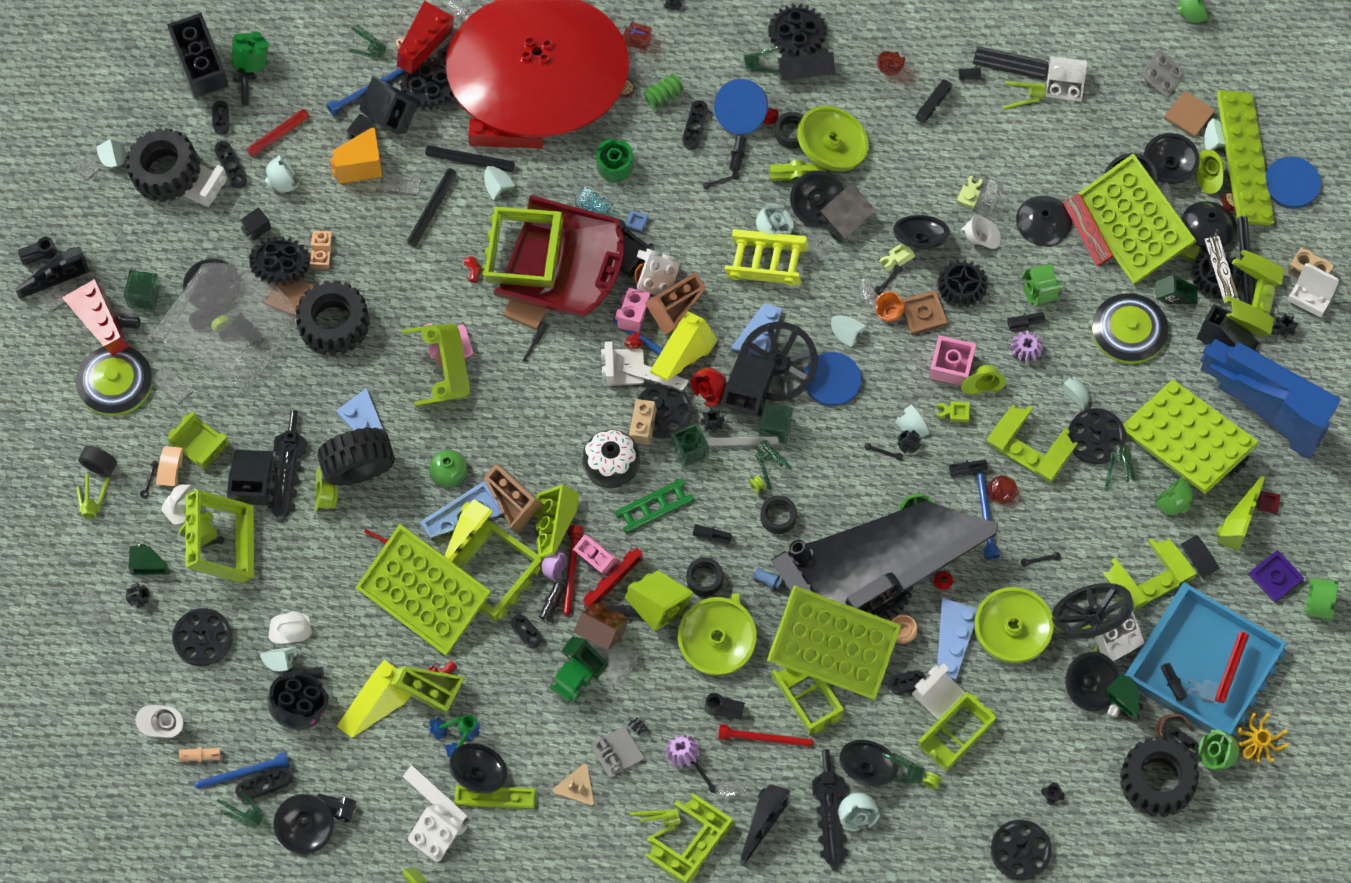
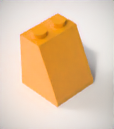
[330,128,382,184]

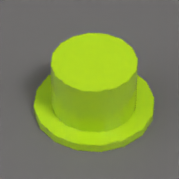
[179,512,218,546]

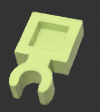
[957,176,982,209]
[879,244,915,272]

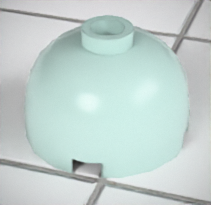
[265,155,300,193]
[756,203,794,235]
[838,793,880,831]

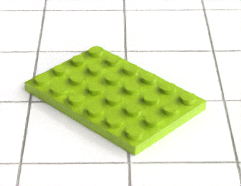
[1074,153,1197,285]
[1123,379,1258,494]
[355,524,493,656]
[767,586,902,700]

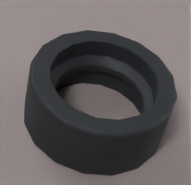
[775,112,804,149]
[78,445,117,477]
[760,496,797,534]
[686,557,723,597]

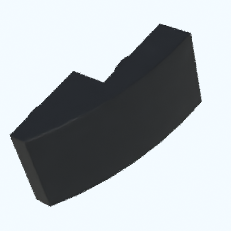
[1181,535,1220,578]

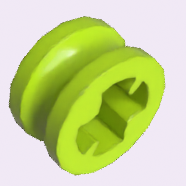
[748,475,766,494]
[922,772,942,790]

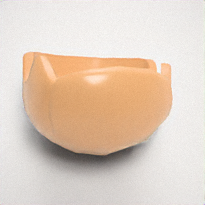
[891,615,918,644]

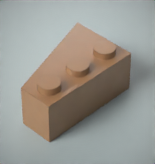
[484,463,543,533]

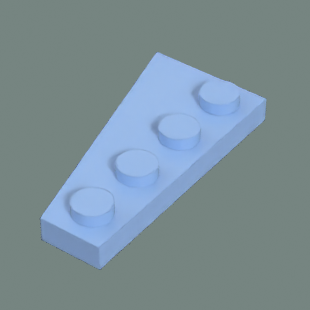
[420,481,503,540]
[937,598,977,682]

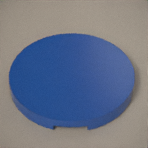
[714,79,769,134]
[1265,157,1321,209]
[805,352,861,406]

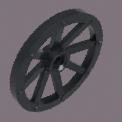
[739,321,818,401]
[1052,583,1134,638]

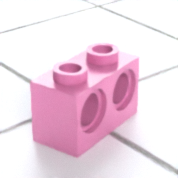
[615,288,650,333]
[573,534,620,576]

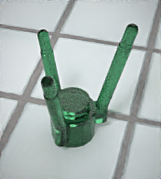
[349,24,387,60]
[744,46,780,73]
[755,440,791,489]
[1104,446,1136,491]
[882,752,925,785]
[217,789,264,829]

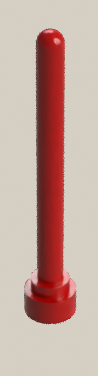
[563,525,584,616]
[718,724,814,747]

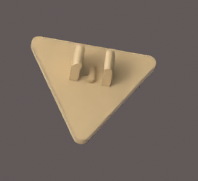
[552,764,594,806]

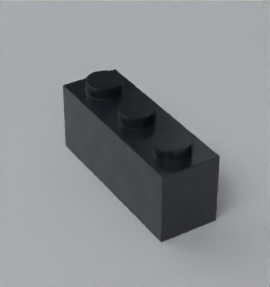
[777,49,836,81]

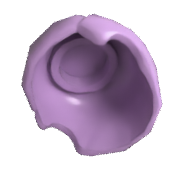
[542,551,567,582]

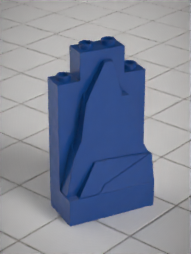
[1200,339,1341,459]

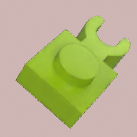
[936,401,970,423]

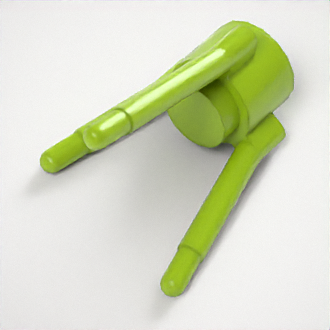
[1003,81,1045,110]
[77,473,110,518]
[630,809,680,841]

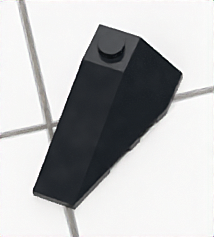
[15,246,90,299]
[740,784,790,866]

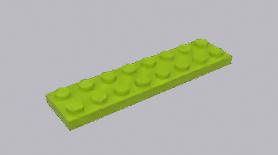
[1216,90,1274,226]

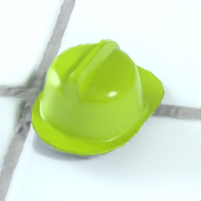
[1196,149,1225,194]
[961,365,1007,395]
[314,467,338,513]

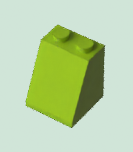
[625,570,693,632]

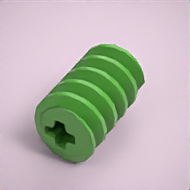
[643,73,684,110]

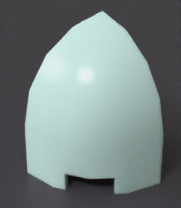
[1204,119,1226,152]
[97,139,125,167]
[484,166,515,200]
[831,316,866,347]
[1062,377,1089,410]
[895,405,929,437]
[260,647,297,671]

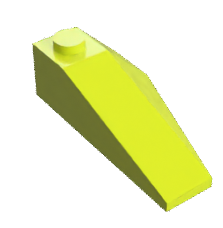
[650,311,718,381]
[444,499,493,561]
[337,660,411,738]

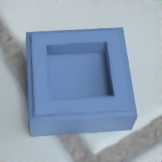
[625,210,649,234]

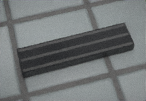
[973,46,1048,80]

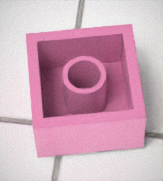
[929,335,976,386]

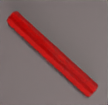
[247,109,309,157]
[1215,631,1249,704]

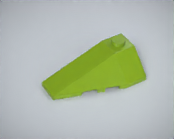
[534,484,580,559]

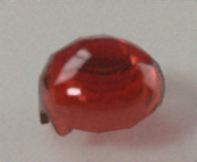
[877,51,906,76]
[986,475,1018,504]

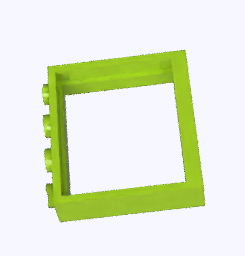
[482,207,563,288]
[185,489,254,583]
[452,519,543,623]

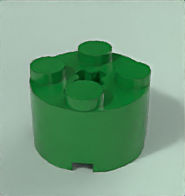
[230,31,269,73]
[596,139,633,183]
[549,657,593,703]

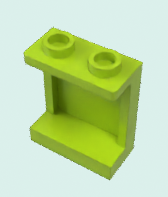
[167,411,229,471]

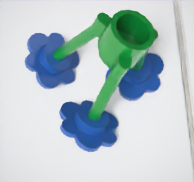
[429,714,480,758]

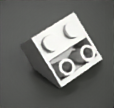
[1045,56,1087,101]
[1095,611,1145,661]

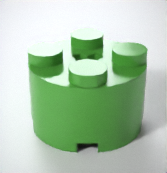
[1022,264,1062,306]
[1306,578,1339,620]

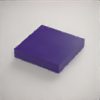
[1248,550,1304,603]

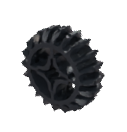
[1191,249,1242,298]
[937,259,988,308]

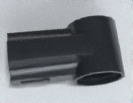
[18,236,57,266]
[705,693,745,720]
[317,793,357,822]

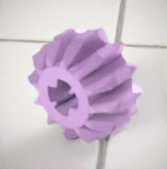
[1011,330,1043,363]
[665,733,700,769]

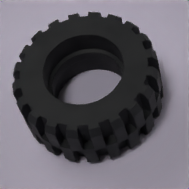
[125,128,200,202]
[295,280,370,356]
[317,427,395,486]
[1120,736,1200,817]

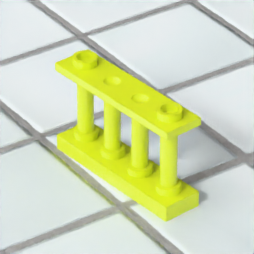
[725,229,809,286]

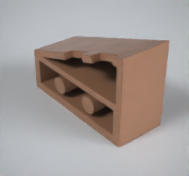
[645,272,706,335]

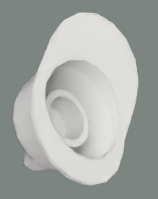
[961,214,1001,249]
[161,484,196,524]
[268,612,312,644]
[135,705,183,738]

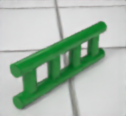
[614,478,695,534]

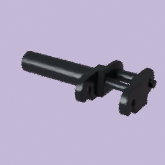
[233,66,257,106]

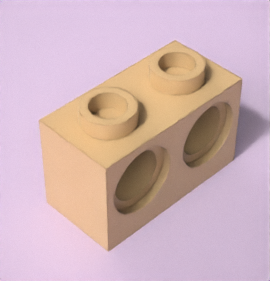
[1287,248,1334,278]
[629,399,657,445]

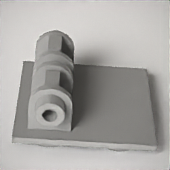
[1140,48,1186,98]
[590,725,644,778]

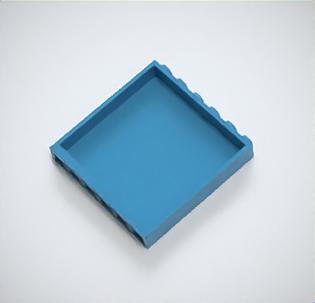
[1125,583,1287,737]

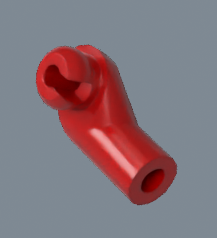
[464,256,481,283]
[428,661,457,674]

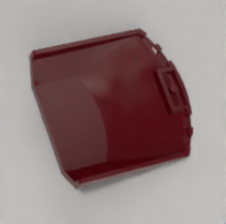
[493,195,624,317]

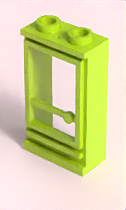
[772,667,844,735]
[917,691,996,772]

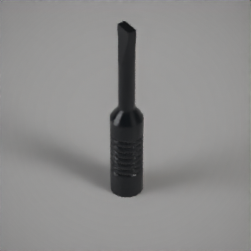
[523,322,548,362]

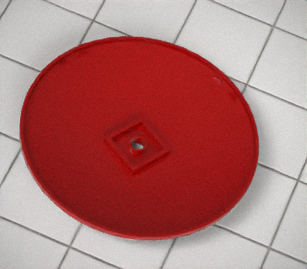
[446,0,629,138]

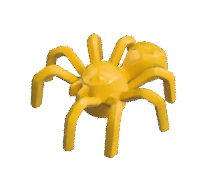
[1238,713,1288,763]

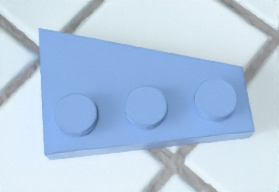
[731,304,782,360]
[337,389,383,431]

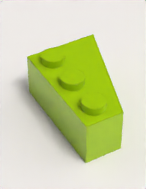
[390,666,465,713]

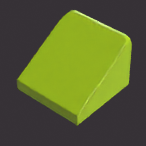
[402,867,427,883]

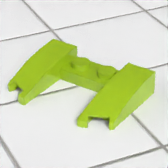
[1224,250,1285,337]
[986,404,1077,484]
[1103,538,1197,612]
[645,793,734,883]

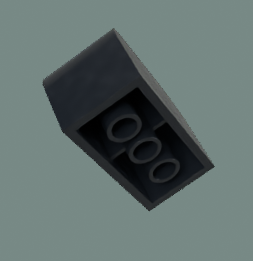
[167,13,229,99]

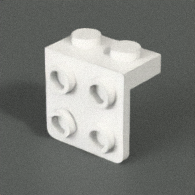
[183,164,227,208]
[637,249,680,295]
[1287,264,1339,317]
[601,342,645,386]
[912,663,965,720]
[408,804,467,862]

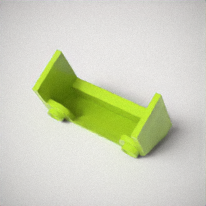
[401,323,470,407]

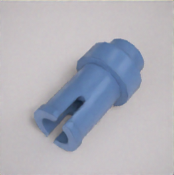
[753,568,783,590]

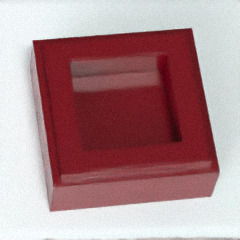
[1258,491,1281,514]

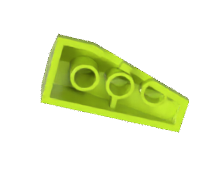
[1215,476,1265,551]

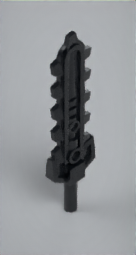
[268,410,306,522]
[812,749,848,871]

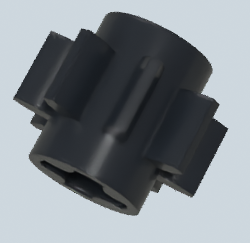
[1273,313,1298,338]
[701,408,724,433]
[897,430,922,453]
[126,583,150,608]

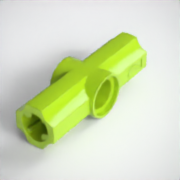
[770,160,826,184]

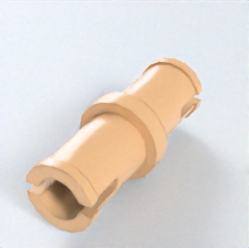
[179,747,220,763]

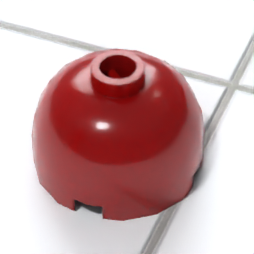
[690,368,727,407]

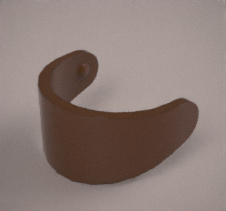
[1155,713,1192,740]

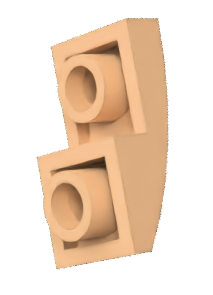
[310,231,332,270]
[156,446,183,486]

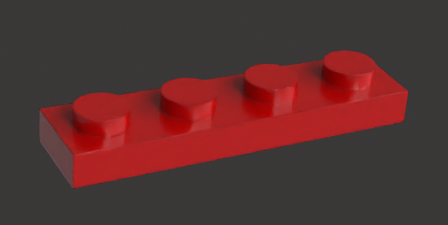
[583,547,643,609]

